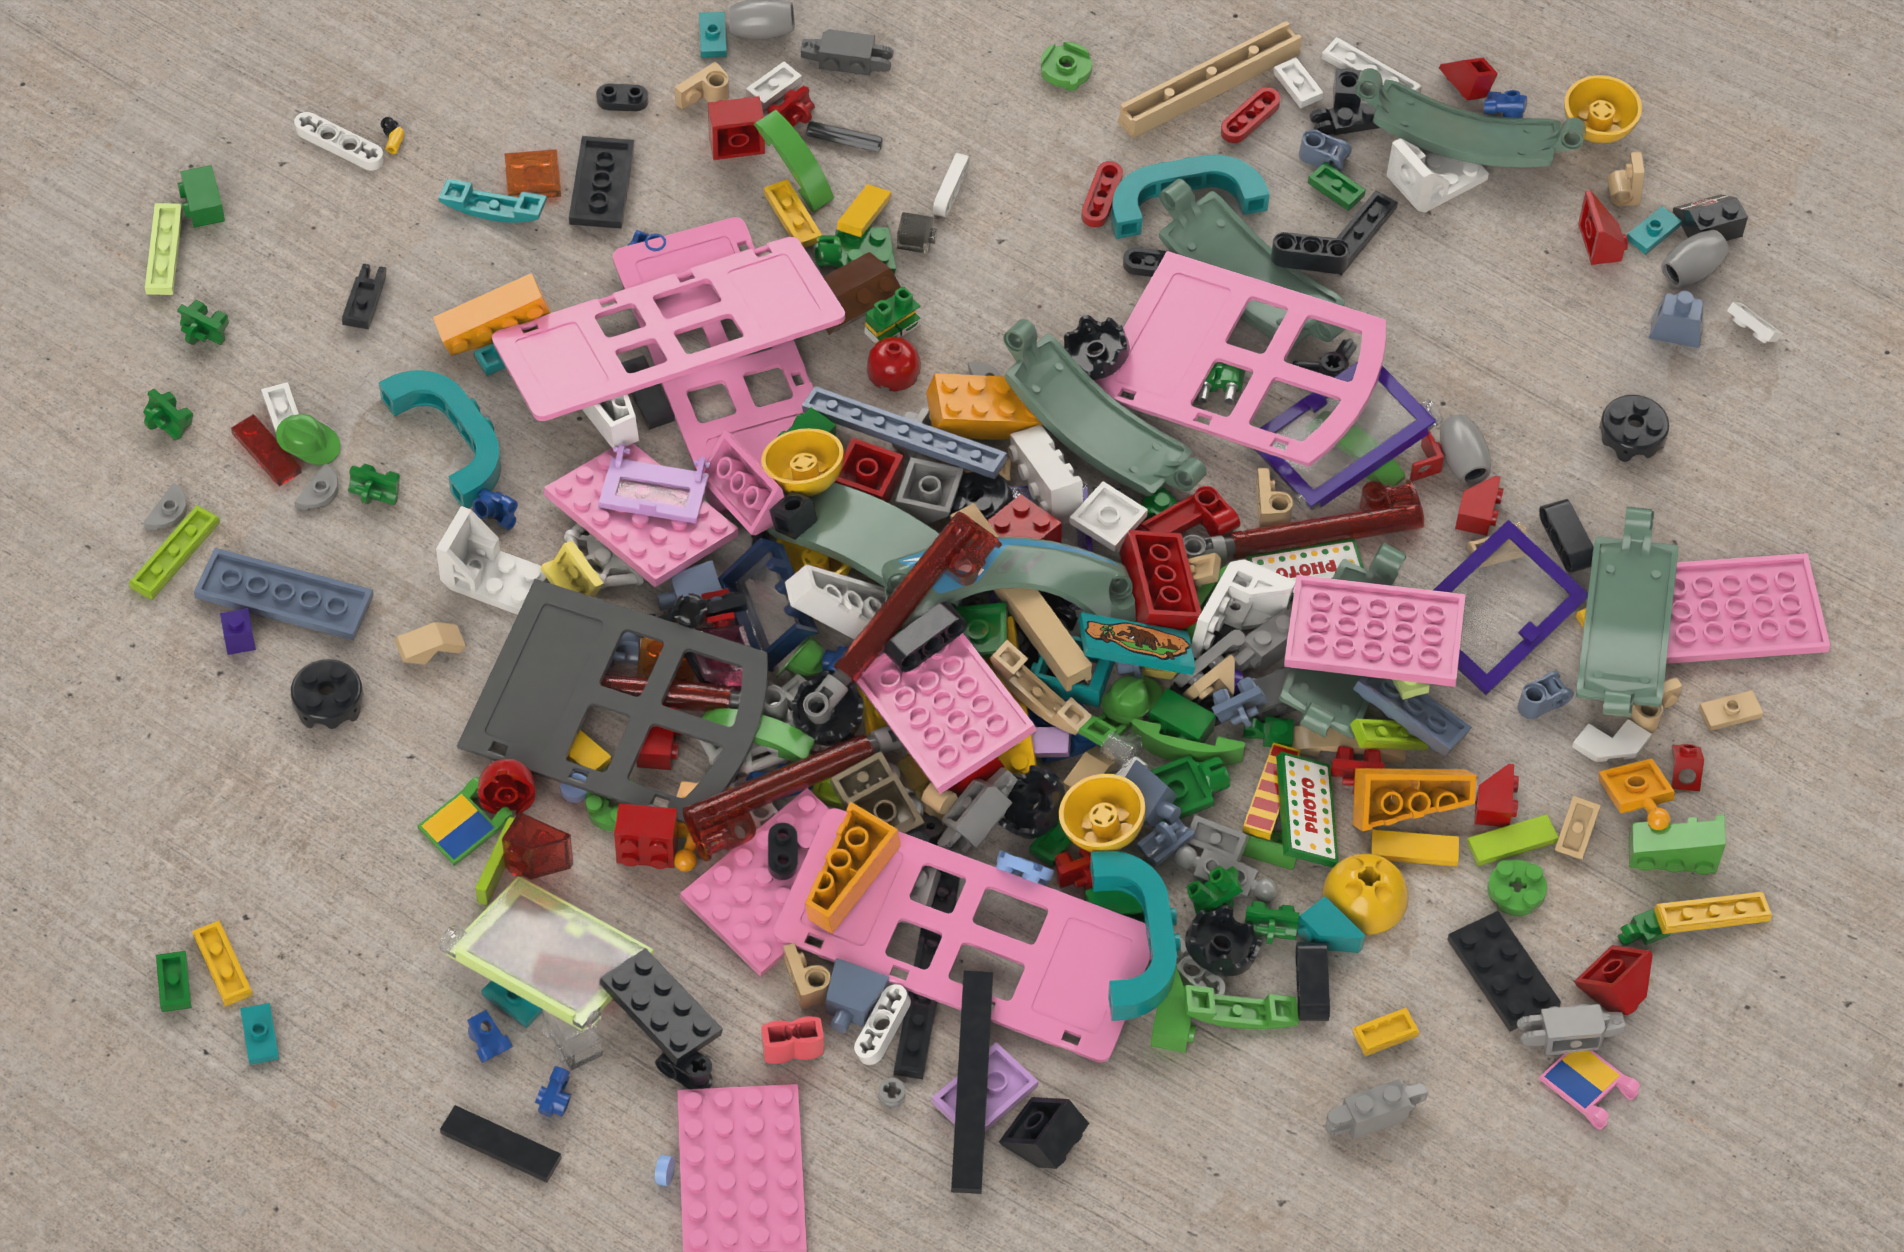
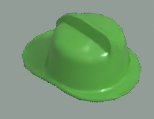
[276,414,341,465]
[776,636,825,678]
[1102,675,1162,724]

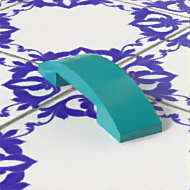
[438,178,547,223]

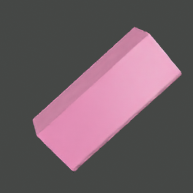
[703,430,784,535]

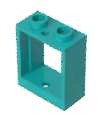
[1031,635,1115,707]

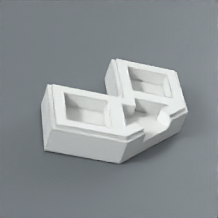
[1572,719,1652,762]

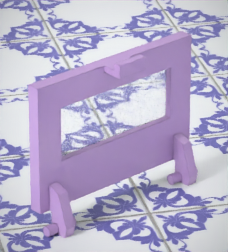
[598,443,711,524]

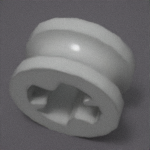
[879,1078,905,1108]

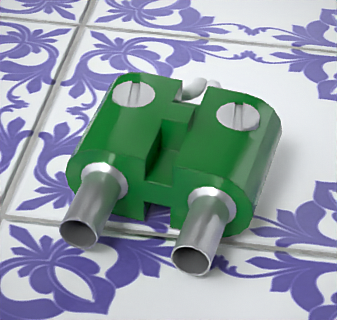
[1198,362,1246,404]

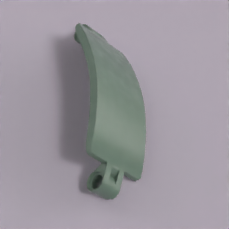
[1355,68,1586,168]
[1159,179,1345,348]
[1003,319,1207,496]
[768,483,959,607]
[1576,507,1678,717]
[1279,542,1406,739]

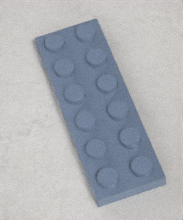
[194,548,374,641]

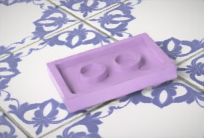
[932,1043,1038,1132]

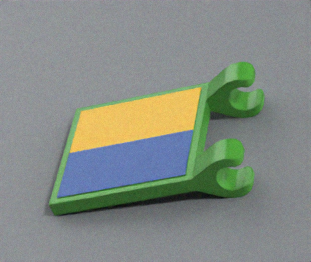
[417,777,514,866]

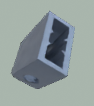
[1649,291,1703,348]
[657,560,722,611]
[1125,760,1181,828]
[826,958,889,1033]

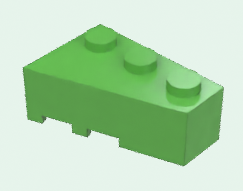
[1628,814,1726,875]

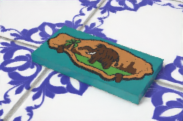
[1078,612,1196,675]

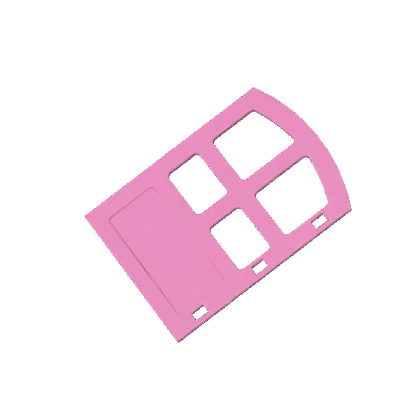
[1094,251,1386,467]

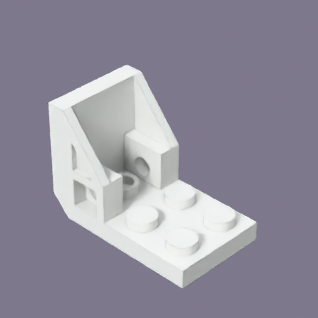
[1387,138,1489,213]
[436,506,548,615]
[1191,559,1296,659]

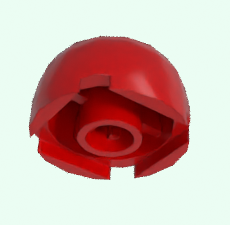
[867,337,921,392]
[478,759,535,815]

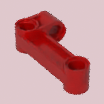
[1135,486,1241,537]

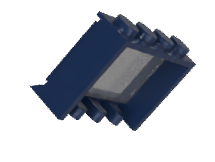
[718,538,819,672]

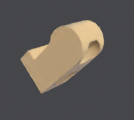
[921,783,958,828]

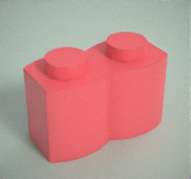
[761,1016,824,1064]

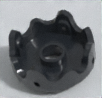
[1064,315,1130,380]
[1599,395,1670,462]
[947,472,1013,523]
[291,659,364,729]
[792,671,864,746]
[998,765,1065,839]
[1185,905,1262,976]

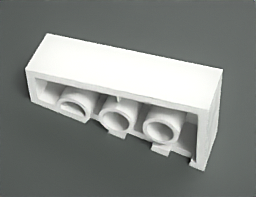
[582,394,639,448]
[1008,424,1083,525]
[785,564,894,652]

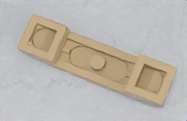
[990,640,1092,735]
[1291,725,1406,764]

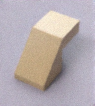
[394,622,466,665]
[1063,746,1120,791]

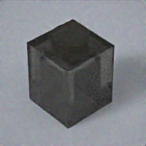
[897,212,938,254]

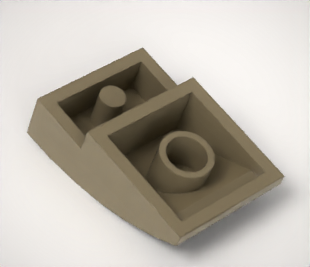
[830,751,925,834]

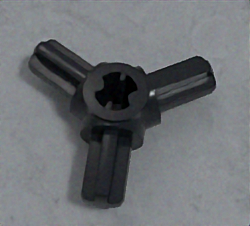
[1292,338,1357,378]

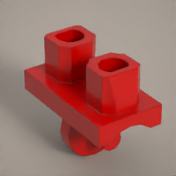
[767,85,815,127]
[1331,746,1385,794]
[1055,848,1093,890]

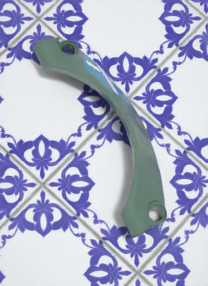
[882,537,1136,629]

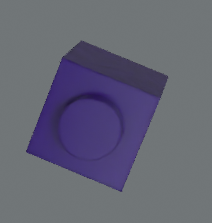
[220,608,256,655]

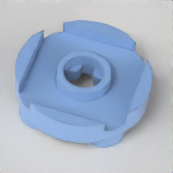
[996,850,1055,886]

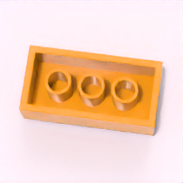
[926,373,1045,440]

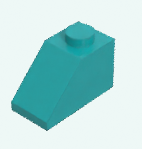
[1297,896,1366,953]

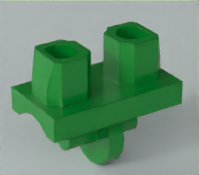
[177,300,229,345]
[143,389,193,440]
[348,463,400,505]
[1187,866,1243,914]
[1245,901,1300,945]

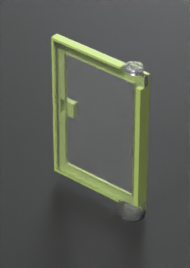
[439,876,654,1031]

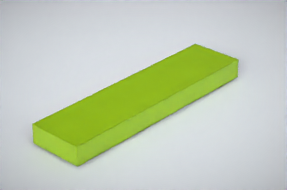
[128,505,220,600]

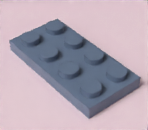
[1353,676,1472,757]

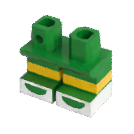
[865,286,921,344]

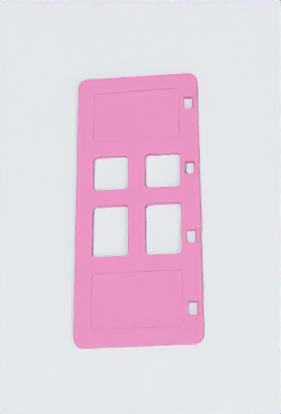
[613,217,814,514]
[492,237,845,421]
[774,809,1150,1063]

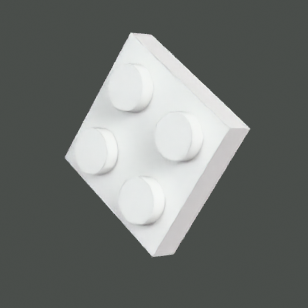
[1069,481,1148,552]

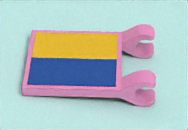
[1539,1050,1640,1130]

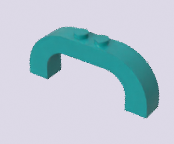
[1111,154,1270,239]
[379,370,501,509]
[1090,851,1181,1021]

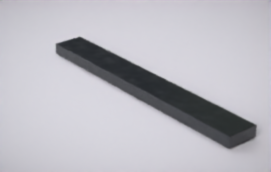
[894,867,960,1080]
[951,970,993,1194]

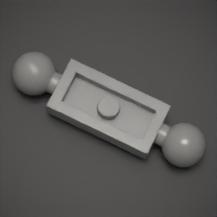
[1174,846,1278,902]

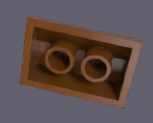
[823,252,901,335]

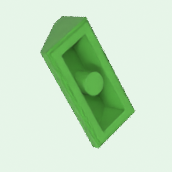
[1243,830,1297,870]

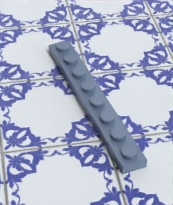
[802,386,1008,479]

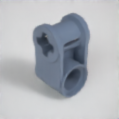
[1299,129,1352,172]
[1518,671,1574,719]

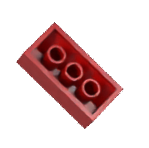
[1119,530,1202,630]

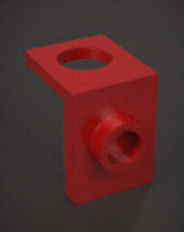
[1410,429,1444,482]
[701,588,735,630]
[1671,744,1704,791]

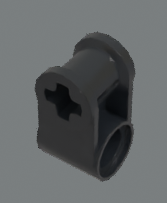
[655,1051,713,1089]

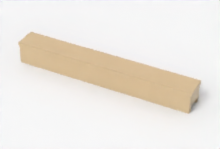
[1118,21,1302,139]
[950,503,1092,692]

